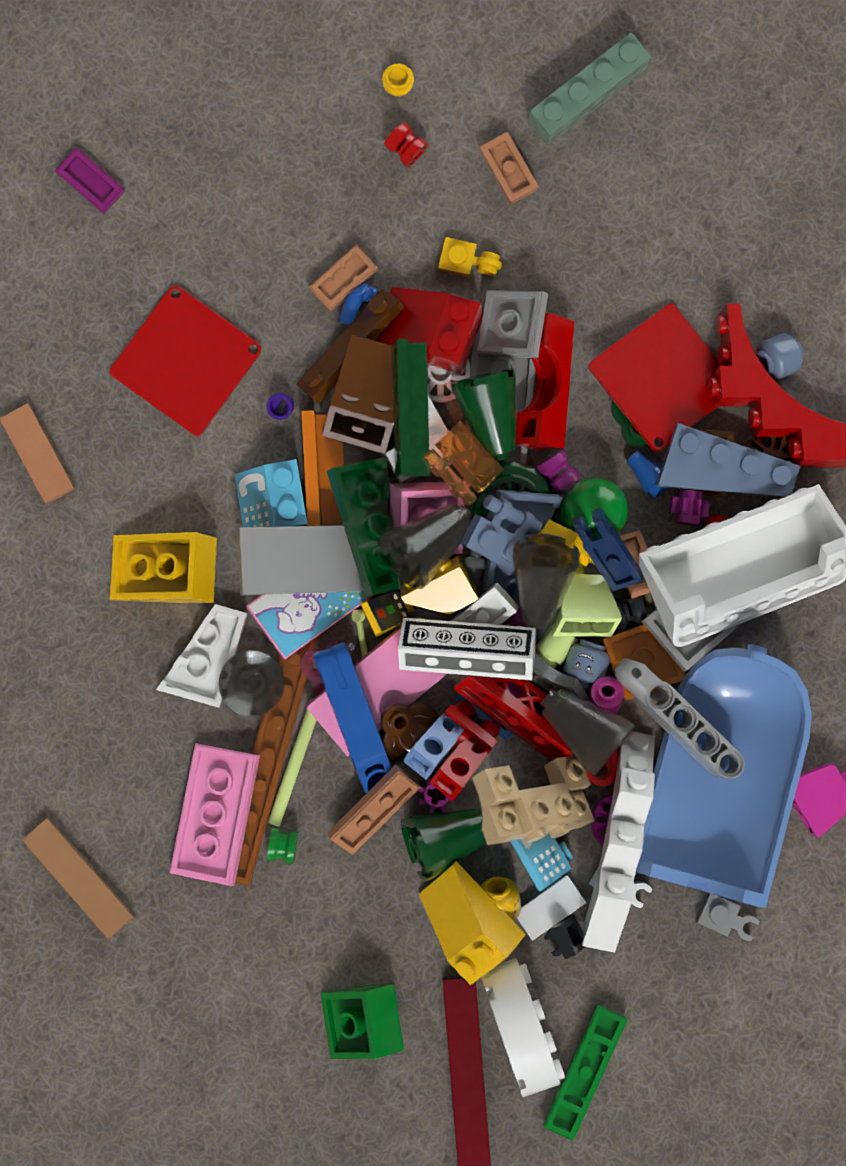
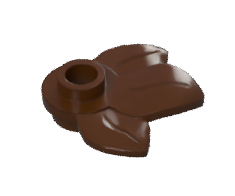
[380,702,438,761]

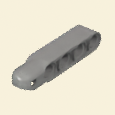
[614,658,745,779]

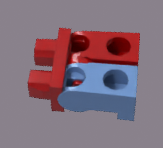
[403,700,500,801]

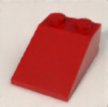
[375,286,483,375]

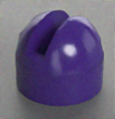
[267,393,294,420]

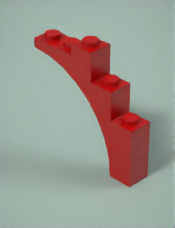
[708,303,846,468]

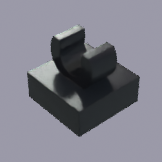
[544,915,585,959]

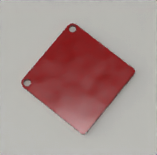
[109,286,261,437]
[588,304,722,451]

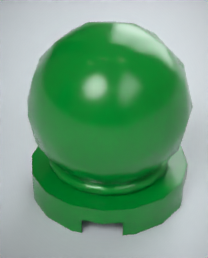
[561,478,628,534]

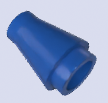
[626,450,669,498]

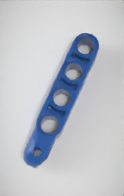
[313,642,392,794]

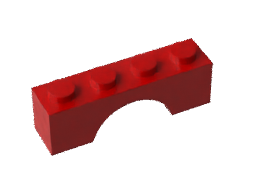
[516,313,575,450]

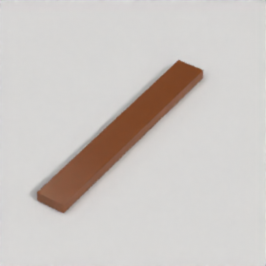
[235,635,319,886]

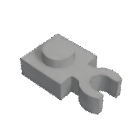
[696,893,760,941]

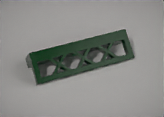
[392,339,430,477]

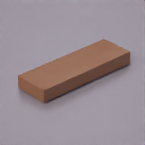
[0,403,75,504]
[327,765,421,855]

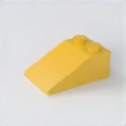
[110,532,217,603]
[419,861,526,985]

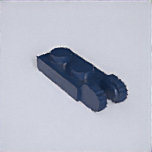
[573,508,643,591]

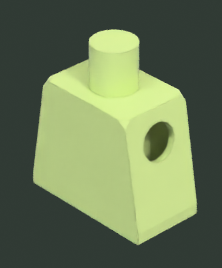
[551,562,622,637]

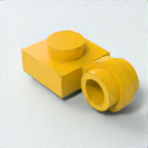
[438,237,502,277]

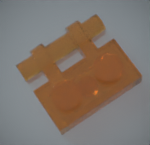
[424,421,504,506]

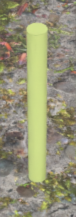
[268,698,317,827]

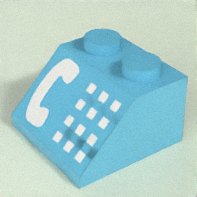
[234,459,308,528]
[510,834,573,892]

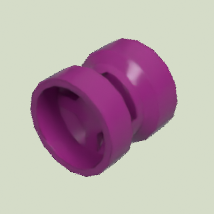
[536,450,581,494]

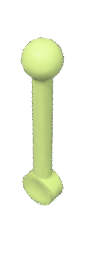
[351,609,368,658]

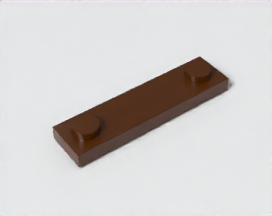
[296,289,405,404]

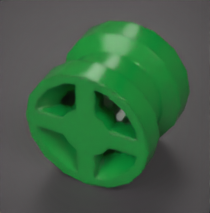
[267,828,298,864]

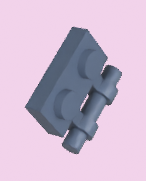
[460,495,542,573]

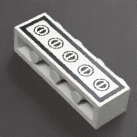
[398,618,536,680]

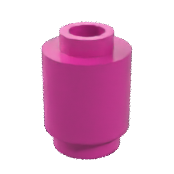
[588,677,624,718]

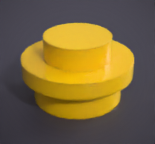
[382,63,414,96]

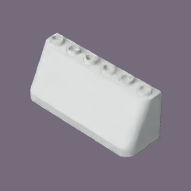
[639,484,846,647]

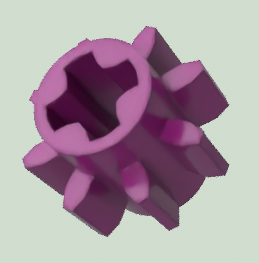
[668,490,710,526]
[418,777,457,814]

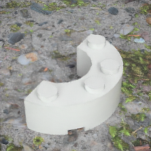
[481,958,565,1097]

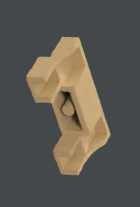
[472,755,594,845]

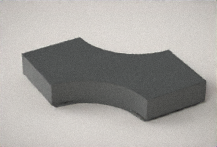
[528,653,589,707]

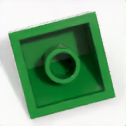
[320,983,404,1059]

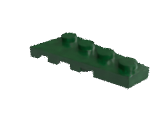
[327,457,399,597]

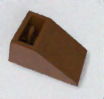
[322,334,394,454]

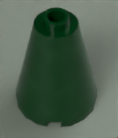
[451,368,516,461]
[401,808,487,882]

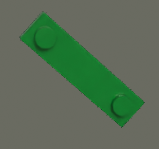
[542,1003,628,1141]

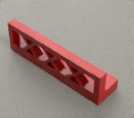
[453,675,587,761]

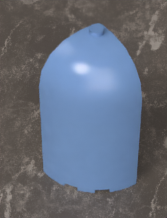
[635,644,812,909]

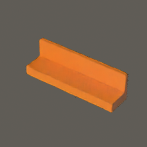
[301,410,344,526]

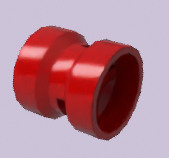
[384,122,429,168]

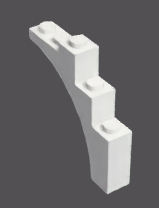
[582,729,655,953]

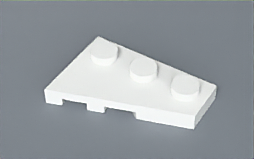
[156,604,247,708]

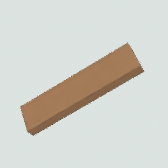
[22,818,135,939]

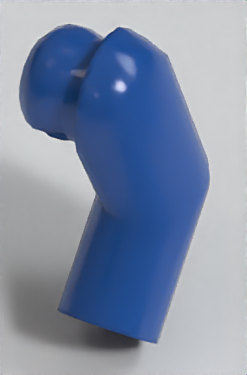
[339,283,379,325]

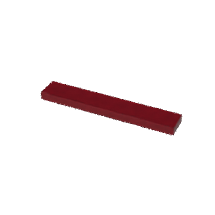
[443,977,491,1166]

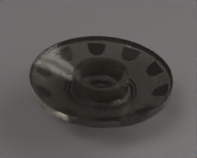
[218,650,285,716]

